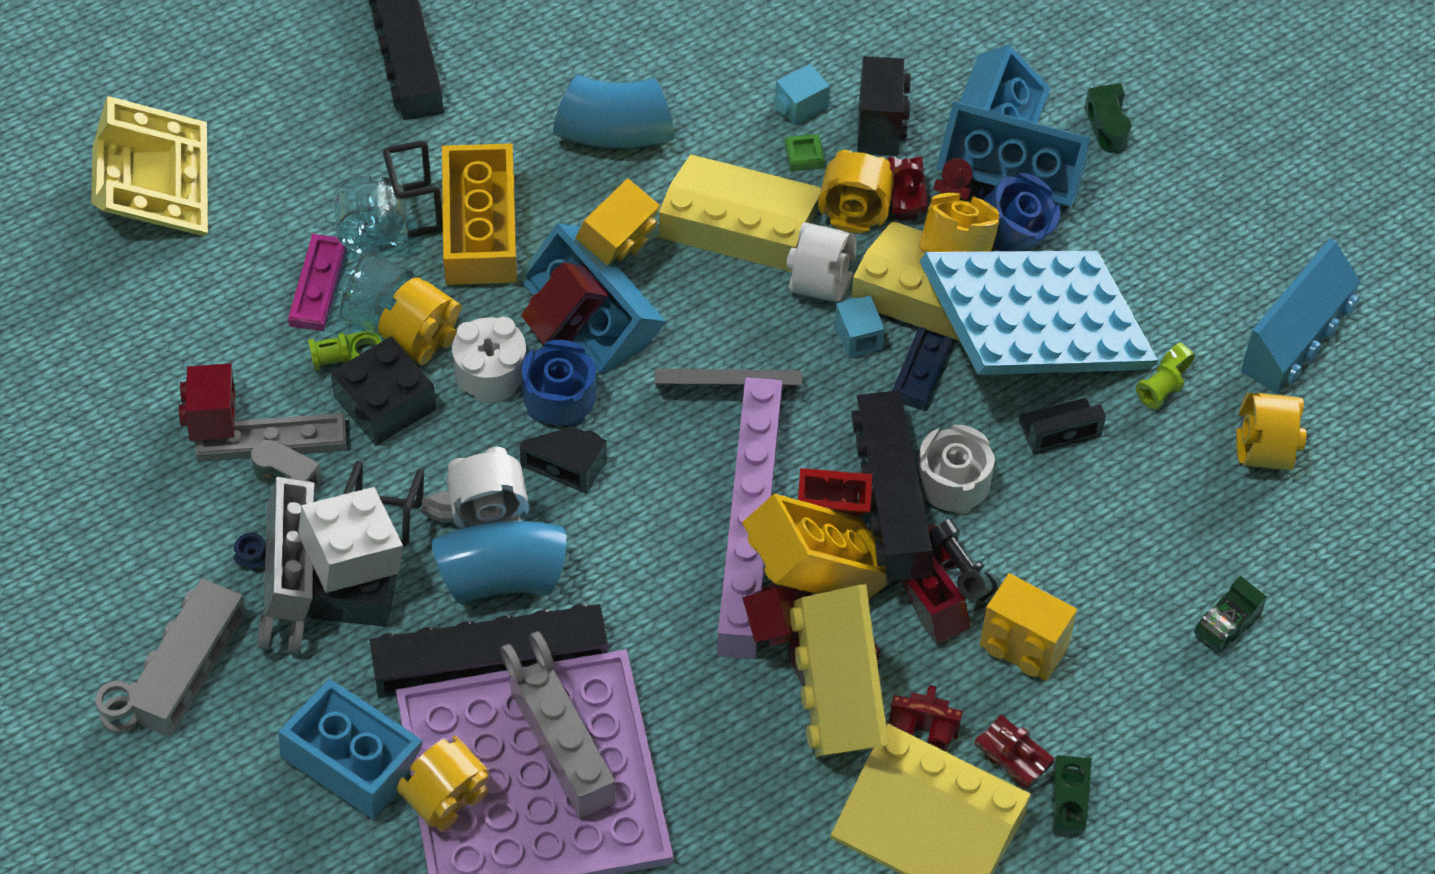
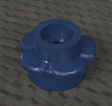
[233,532,266,569]

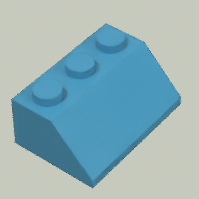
[960,44,1050,123]
[278,678,423,819]

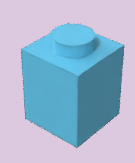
[774,64,830,125]
[834,295,885,358]

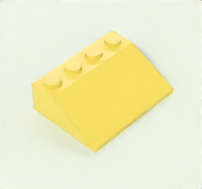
[659,154,821,272]
[852,221,960,341]
[790,584,889,757]
[830,724,1031,874]

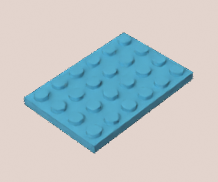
[919,251,1158,375]

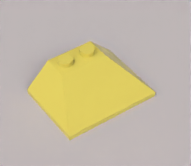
[91,96,208,237]

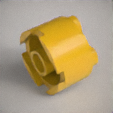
[818,150,894,233]
[919,193,1000,252]
[378,277,462,365]
[1236,393,1306,470]
[397,735,490,832]

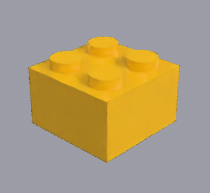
[979,573,1078,682]

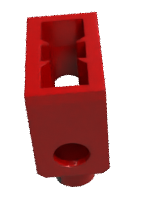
[798,468,873,517]

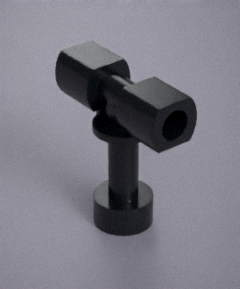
[929,519,1002,603]

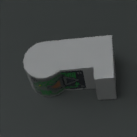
[251,440,323,492]

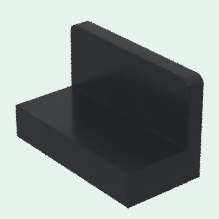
[1019,398,1106,454]

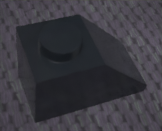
[519,426,607,494]

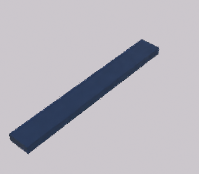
[892,182,996,411]

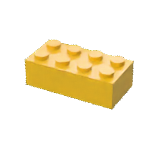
[442,143,517,285]
[742,493,889,600]

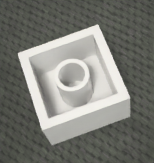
[298,487,403,593]

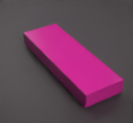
[288,234,348,331]

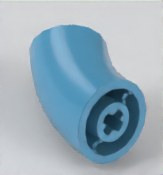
[553,75,675,149]
[432,521,566,605]

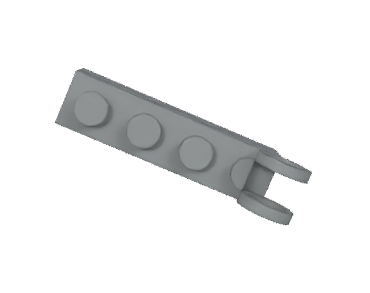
[257,477,314,653]
[95,578,246,738]
[501,631,615,819]

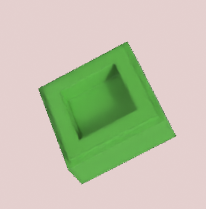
[784,134,825,172]

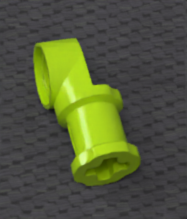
[308,331,382,371]
[1135,342,1196,409]

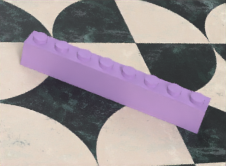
[717,377,782,659]

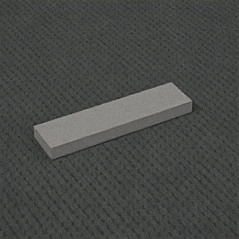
[655,369,802,386]
[196,413,347,462]

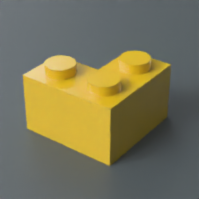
[575,178,660,266]

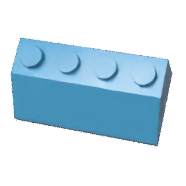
[936,101,1090,206]
[517,223,667,373]
[1240,238,1360,394]

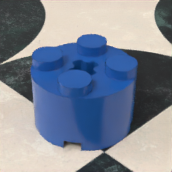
[984,173,1060,252]
[522,340,596,426]

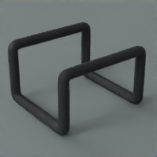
[383,140,443,238]
[343,461,424,547]

